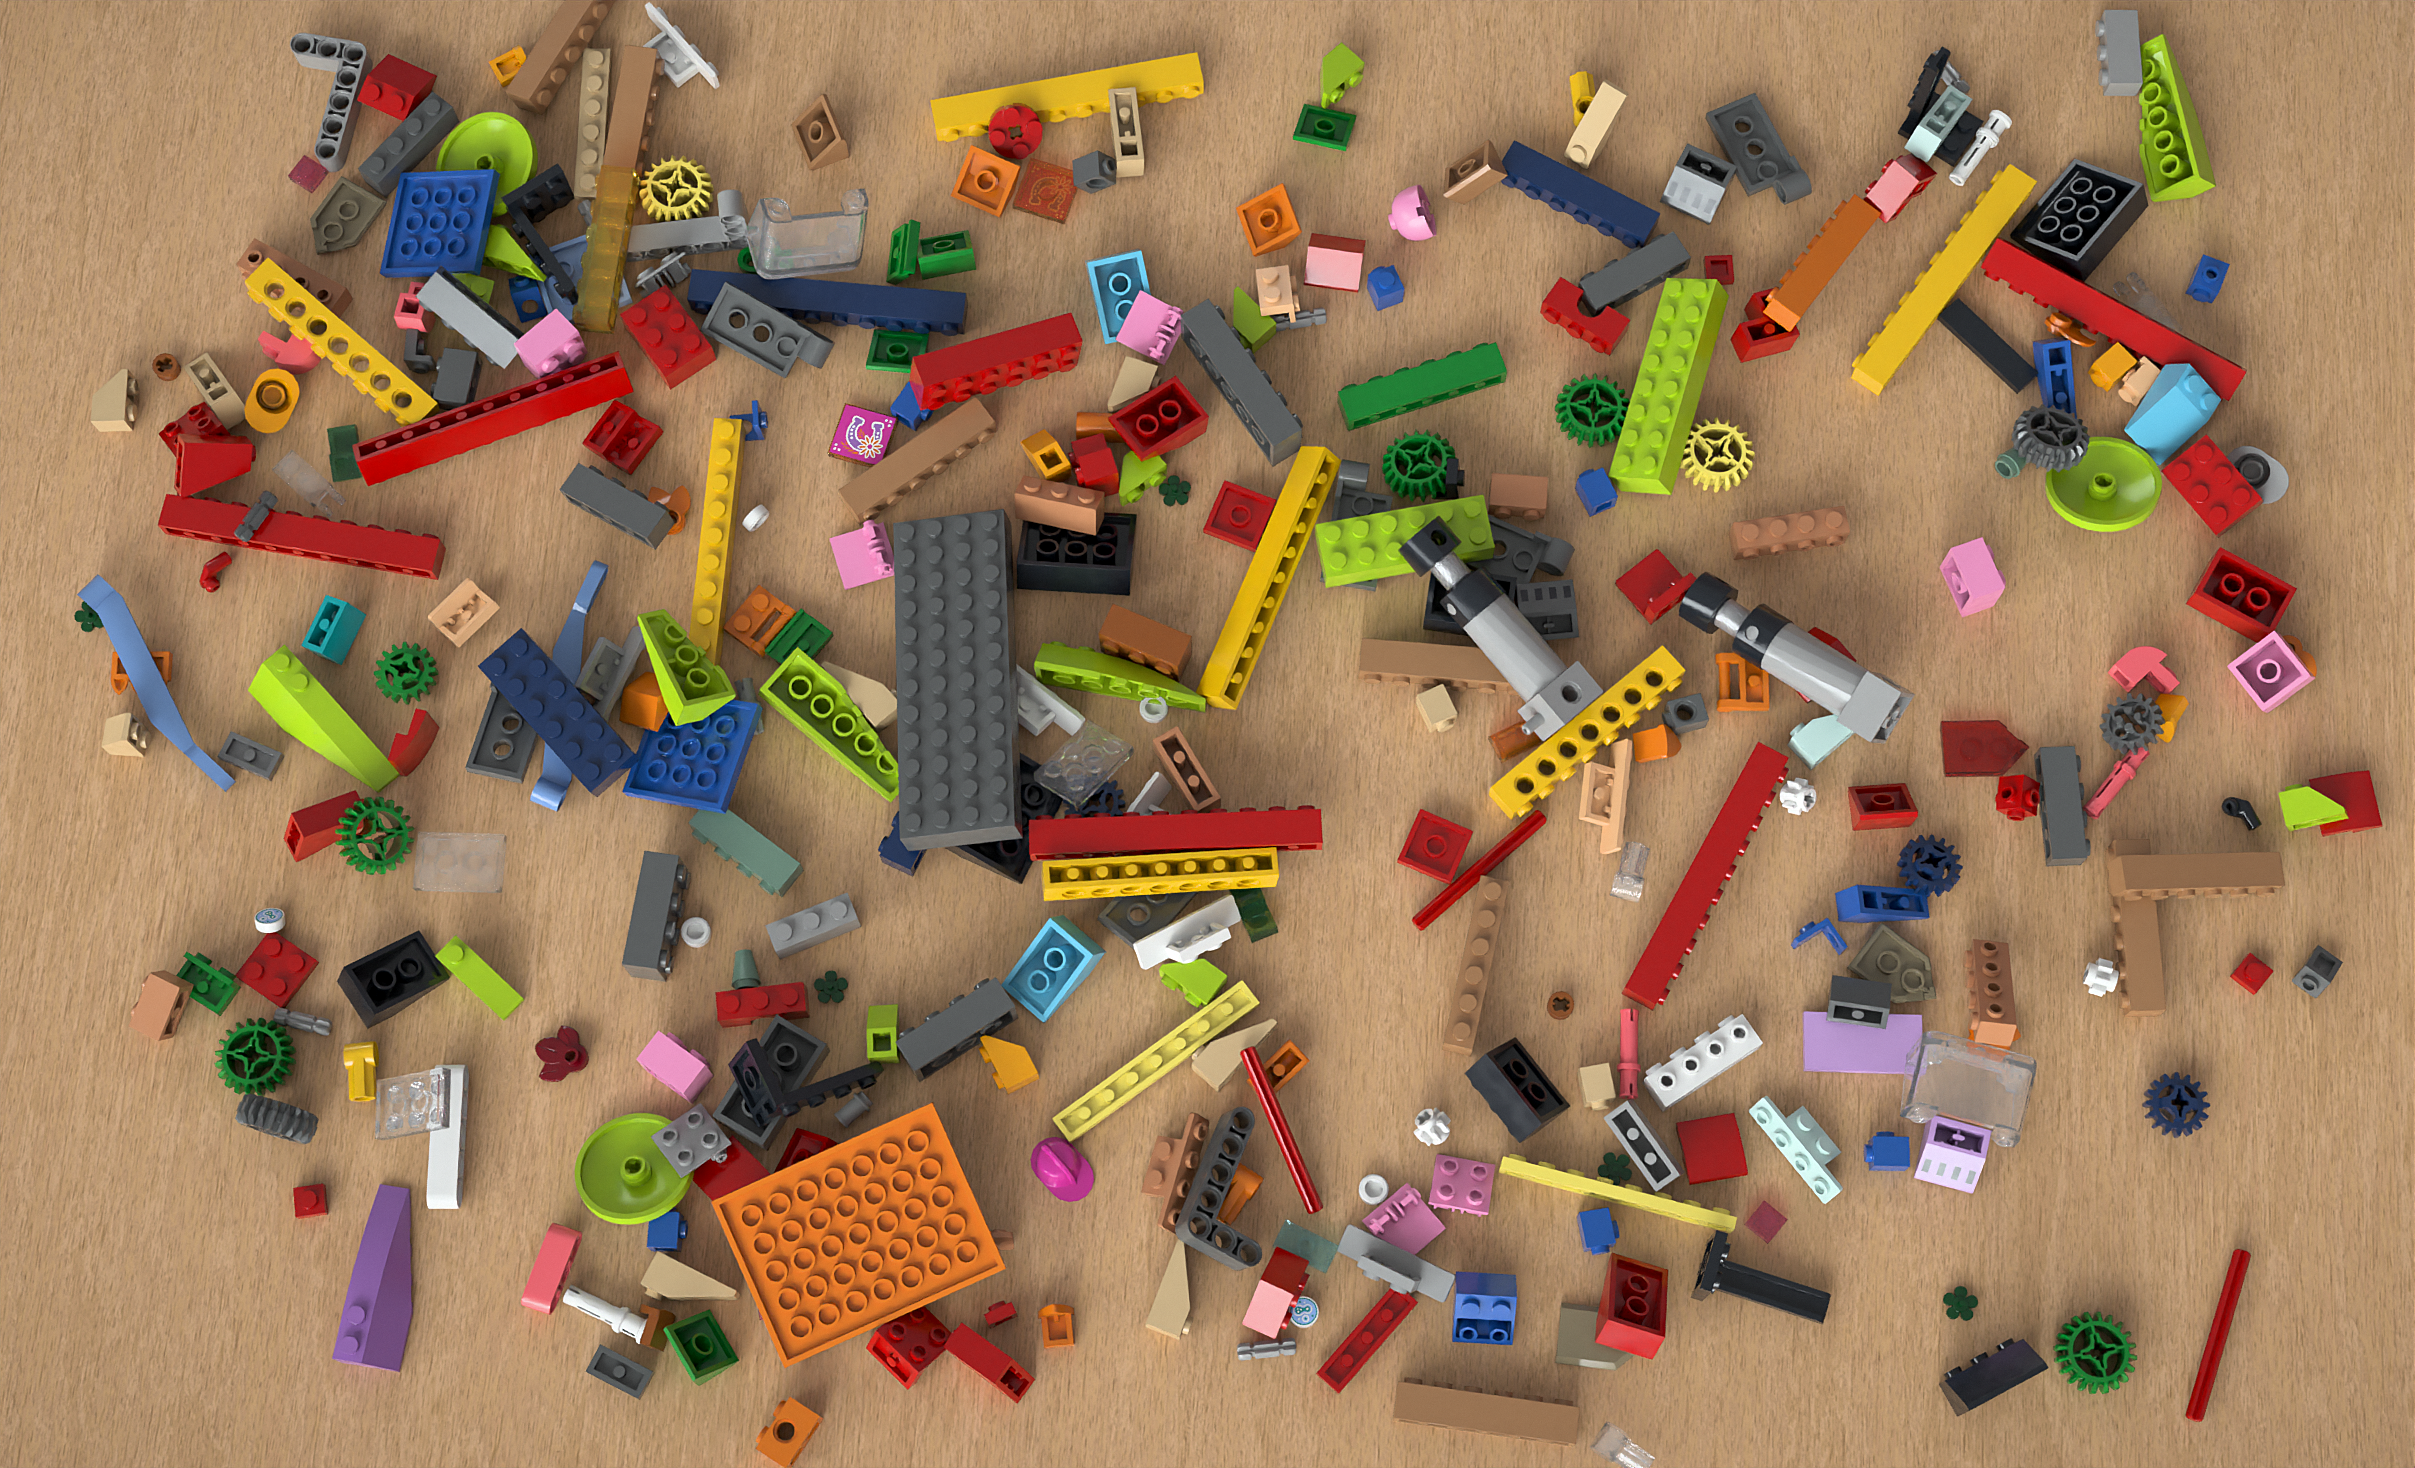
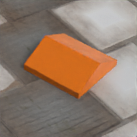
[951,145,1021,218]
[1236,183,1302,257]
[619,671,669,732]

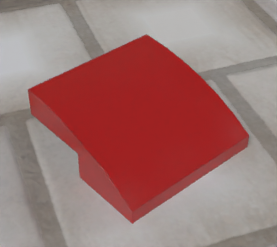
[582,399,664,475]
[388,708,439,777]
[2309,770,2383,837]
[1676,1113,1748,1185]
[693,1135,771,1201]

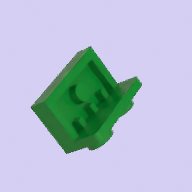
[176,951,241,1016]

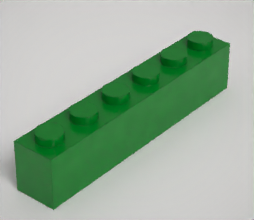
[1337,342,1507,431]

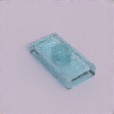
[1272,1219,1339,1274]

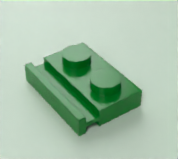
[886,219,921,285]
[764,608,834,665]

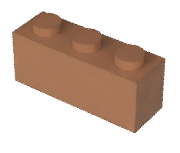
[1015,475,1104,535]
[1152,726,1221,813]

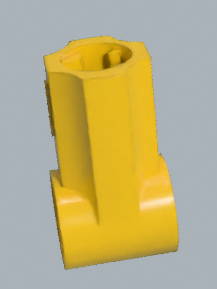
[1569,71,1596,127]
[343,1041,379,1102]

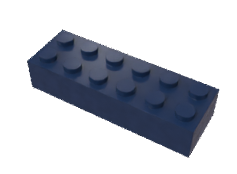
[478,628,640,797]

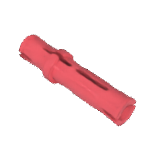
[2082,747,2150,819]
[1617,1009,1641,1099]

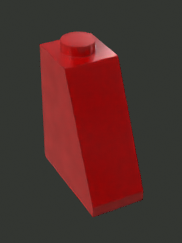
[174,434,256,497]
[283,790,365,862]
[943,1322,1035,1404]

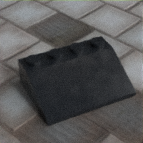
[2010,159,2149,282]
[1017,512,1137,596]
[944,753,1071,884]

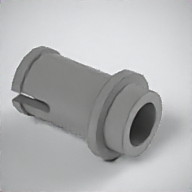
[834,1091,873,1128]

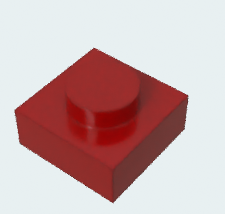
[1703,255,1735,285]
[2230,953,2273,995]
[293,1183,328,1219]
[984,1300,1018,1329]

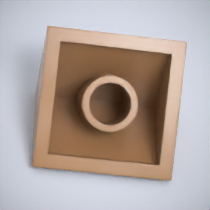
[791,94,849,171]
[1443,139,1508,205]

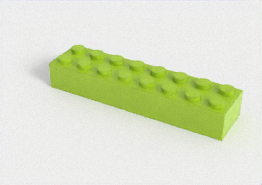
[1608,278,1729,495]

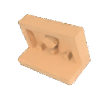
[1256,265,1300,323]
[428,578,500,647]

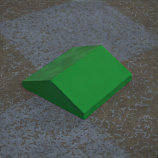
[1293,104,1357,151]
[866,329,929,373]

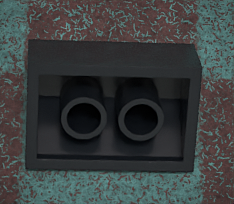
[1465,1037,1571,1143]
[1939,1338,2049,1417]

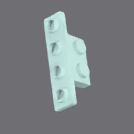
[1749,1096,1843,1204]

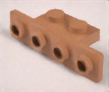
[1141,1112,1209,1234]

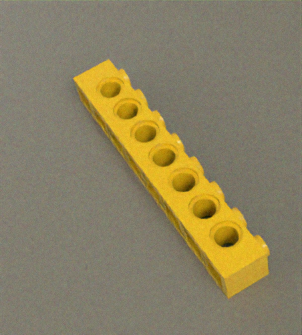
[245,258,439,427]
[1488,645,1686,820]
[1041,847,1279,901]

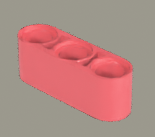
[521,1223,582,1315]

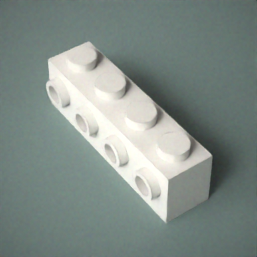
[1642,1014,1763,1112]

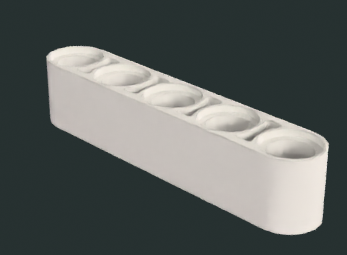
[427,1065,469,1209]

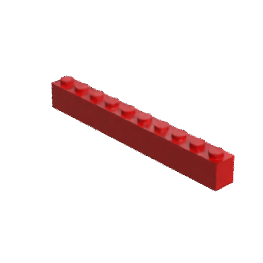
[1981,236,2247,402]
[352,351,634,486]
[158,493,446,580]
[1622,742,1789,1011]
[1029,805,1323,861]

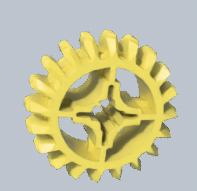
[639,155,714,223]
[1680,417,1755,493]

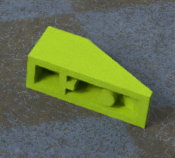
[482,224,547,282]
[435,935,524,1021]

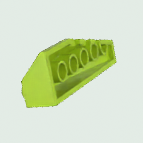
[2139,34,2216,202]
[1034,641,1207,713]
[248,644,400,793]
[758,647,899,803]

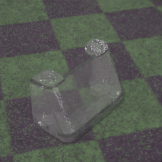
[745,188,869,279]
[1900,1031,2037,1147]

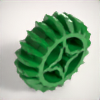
[1555,373,1630,448]
[1382,429,1457,503]
[335,797,415,875]
[215,1018,297,1096]
[2053,1311,2137,1395]

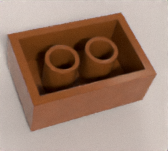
[1099,604,1192,683]

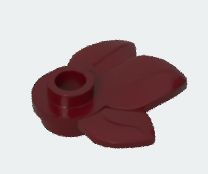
[535,1025,589,1082]

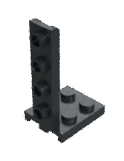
[1898,46,1984,167]
[501,163,580,305]
[728,1038,884,1127]
[1691,1230,1831,1324]

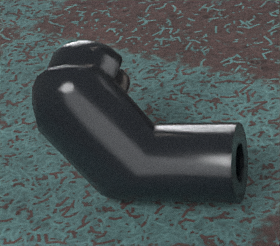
[2222,797,2262,831]

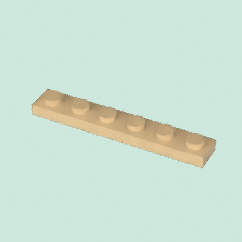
[574,48,612,201]

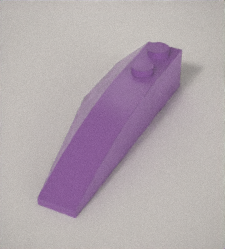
[332,1184,413,1372]

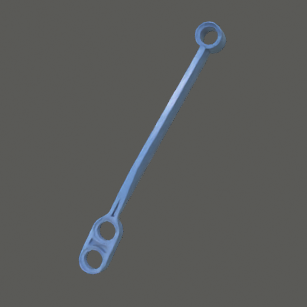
[530,560,609,812]
[77,574,236,792]

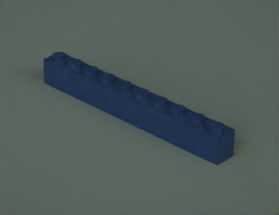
[687,269,968,336]

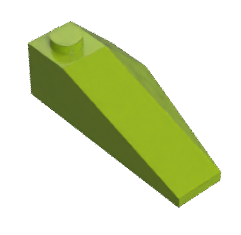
[637,609,736,726]

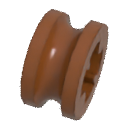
[152,353,181,382]
[1547,991,1574,1020]

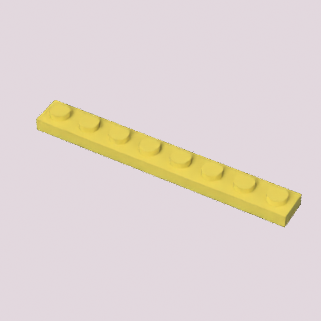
[1052,980,1260,1144]
[1498,1154,1737,1233]

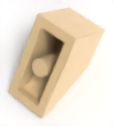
[1107,356,1161,413]

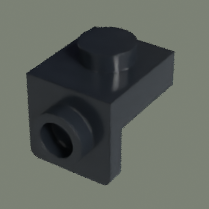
[1431,459,1465,500]

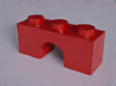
[1540,277,1631,356]
[715,982,810,1028]

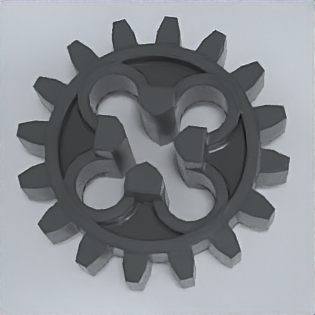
[2100,693,2165,755]

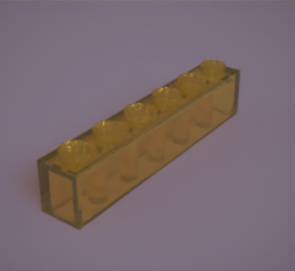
[572,165,640,334]

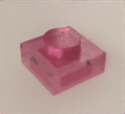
[288,155,328,193]
[1744,1200,1788,1244]

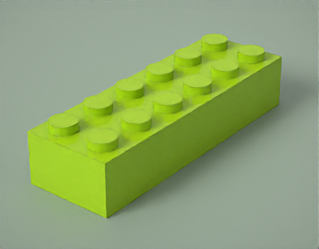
[1315,495,1495,588]

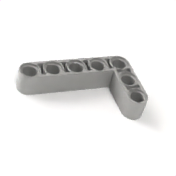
[290,33,373,172]
[616,190,752,262]

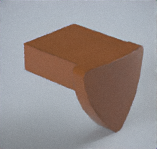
[638,1304,676,1352]

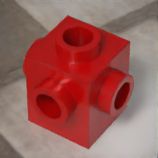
[1995,774,2040,821]

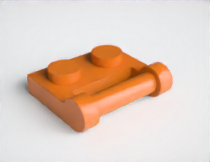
[723,585,797,658]
[1715,653,1770,712]

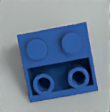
[1452,1271,1517,1345]

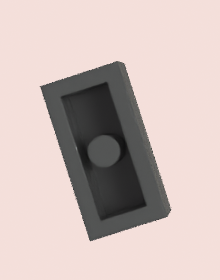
[431,347,483,411]
[1826,975,1892,1029]

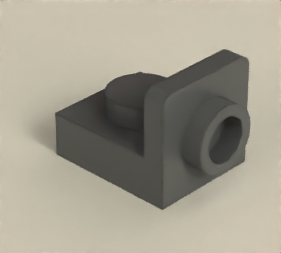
[404,329,437,374]
[2292,945,2343,998]

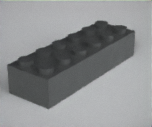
[1180,298,1303,467]

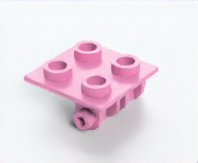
[1115,290,1184,365]
[829,520,894,590]
[1428,1154,1495,1217]
[1362,1183,1446,1255]

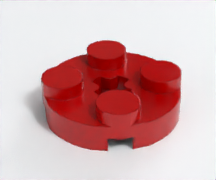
[988,103,1043,160]

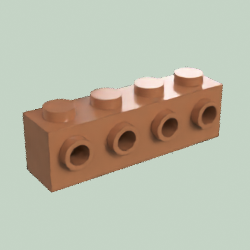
[236,238,353,319]
[1728,506,1850,560]
[1963,939,2017,1046]

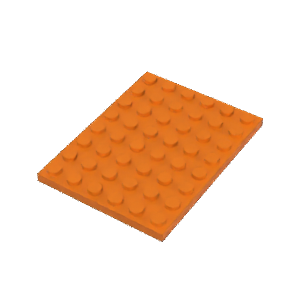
[711,1102,1007,1368]

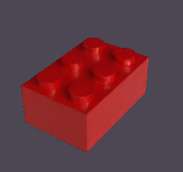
[619,285,717,390]
[2161,434,2264,538]
[2186,547,2297,643]

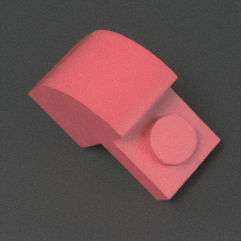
[394,282,436,333]
[257,331,322,375]
[2108,646,2180,694]

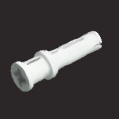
[1949,110,2012,186]
[563,1285,647,1344]

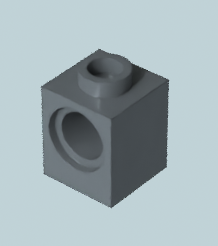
[1072,150,1117,194]
[1662,693,1709,735]

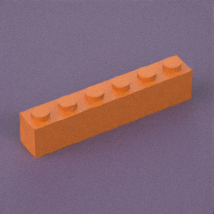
[1763,194,1881,332]

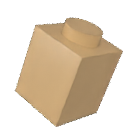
[1416,684,1458,733]
[1577,1063,1616,1111]

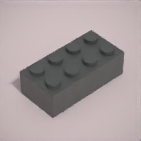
[622,851,691,982]
[896,977,1018,1082]
[712,1014,830,1151]

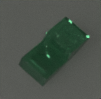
[327,424,362,483]
[1229,888,1279,943]

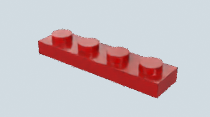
[1316,1288,1418,1395]

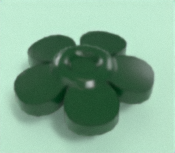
[1159,475,1191,507]
[74,601,104,632]
[814,971,848,1004]
[1598,1152,1632,1186]
[1943,1286,1978,1321]

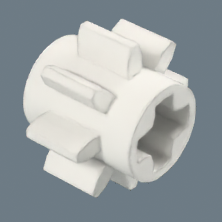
[1780,778,1816,815]
[2083,958,2119,997]
[1413,1108,1451,1146]

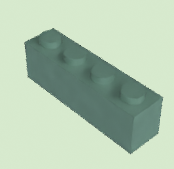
[688,809,804,897]

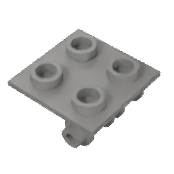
[634,251,691,299]
[651,1103,731,1178]

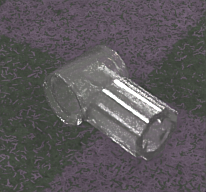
[1610,842,1650,903]
[1590,1421,1655,1468]

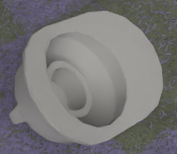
[2227,446,2289,504]

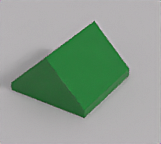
[917,230,976,280]
[663,1309,739,1386]

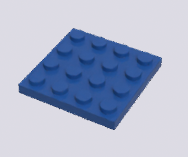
[380,169,500,278]
[622,700,763,814]

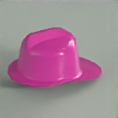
[1030,1137,1094,1202]

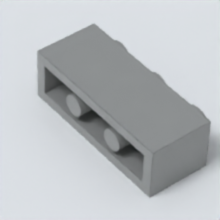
[2095,10,2143,96]
[765,893,861,960]
[1604,1099,1685,1192]

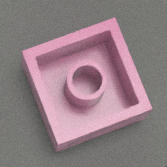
[514,308,588,379]
[1940,537,2006,617]
[2227,631,2315,713]
[637,1030,714,1104]

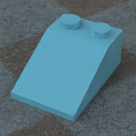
[1085,249,1151,344]
[2124,364,2221,465]
[1001,915,1106,1023]

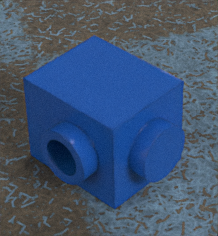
[2185,254,2230,304]
[1367,265,1404,311]
[890,381,934,431]
[1575,468,1618,517]
[1863,1131,1910,1171]
[647,1207,688,1252]
[1577,1207,1619,1255]

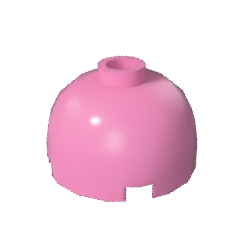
[1388,185,1437,241]

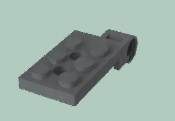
[1705,93,1812,205]
[700,281,835,378]
[1320,459,1393,592]
[1464,515,1575,584]
[465,682,539,784]
[1097,891,1199,950]

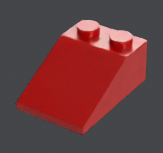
[1108,375,1209,462]
[1595,1252,1668,1360]

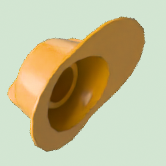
[244,368,300,434]

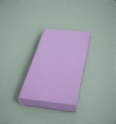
[1802,1011,1923,1075]

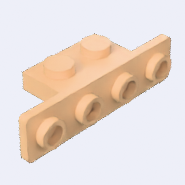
[1579,739,1633,854]

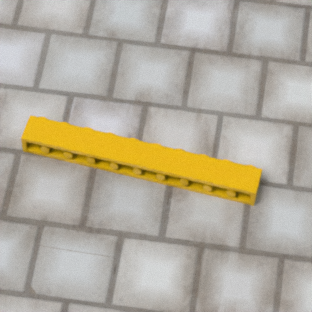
[930,52,1204,142]
[1851,164,2037,396]
[689,418,746,666]
[1195,446,1342,710]

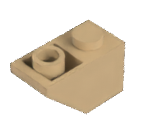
[91,369,139,432]
[102,713,151,757]

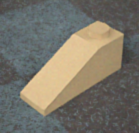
[1564,79,1629,170]
[1108,87,1144,178]
[183,352,246,430]
[820,661,897,734]
[1191,1019,1277,1092]
[1146,1239,1194,1340]
[640,1251,741,1302]

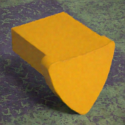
[489,45,527,88]
[2155,694,2189,743]

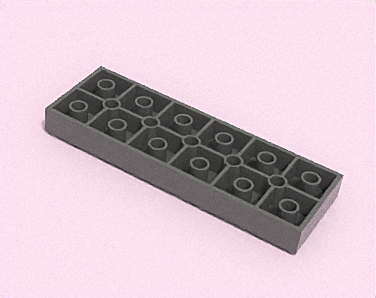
[893,509,1023,851]

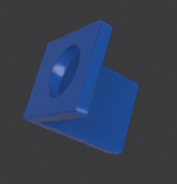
[508,275,547,323]
[730,400,768,441]
[1791,918,1848,955]

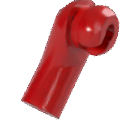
[199,551,232,593]

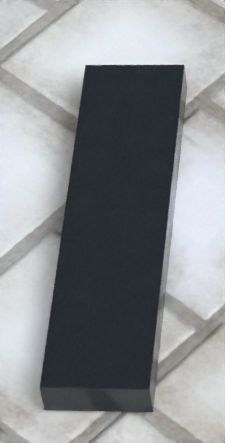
[1937,298,2038,394]

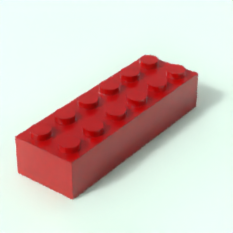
[909,312,1083,411]

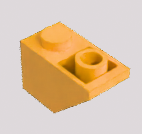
[1020,429,1072,483]
[978,1035,1040,1095]

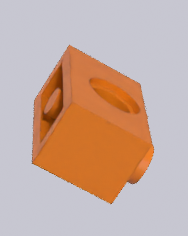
[756,1397,823,1468]

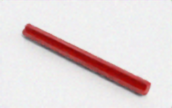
[1412,810,1547,931]
[1240,1046,1323,1214]
[2186,1249,2251,1422]

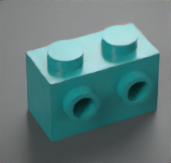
[301,595,366,665]

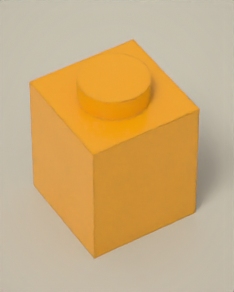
[2088,342,2138,392]

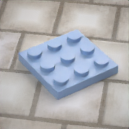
[529,227,633,324]

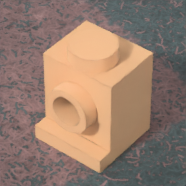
[2119,356,2161,407]

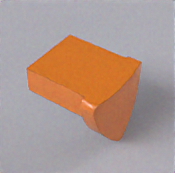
[1633,724,1682,763]
[1038,1304,1075,1349]

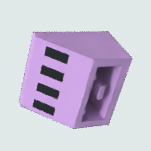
[1914,1115,1992,1194]

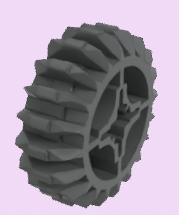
[2011,404,2090,472]
[235,1094,319,1144]

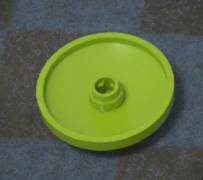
[436,112,538,218]
[2045,437,2162,532]
[574,1113,695,1225]

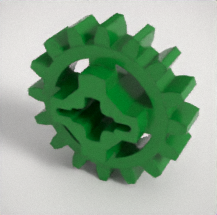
[374,642,439,705]

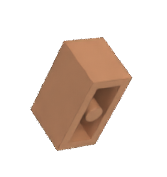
[1488,473,1548,521]
[129,970,194,1041]

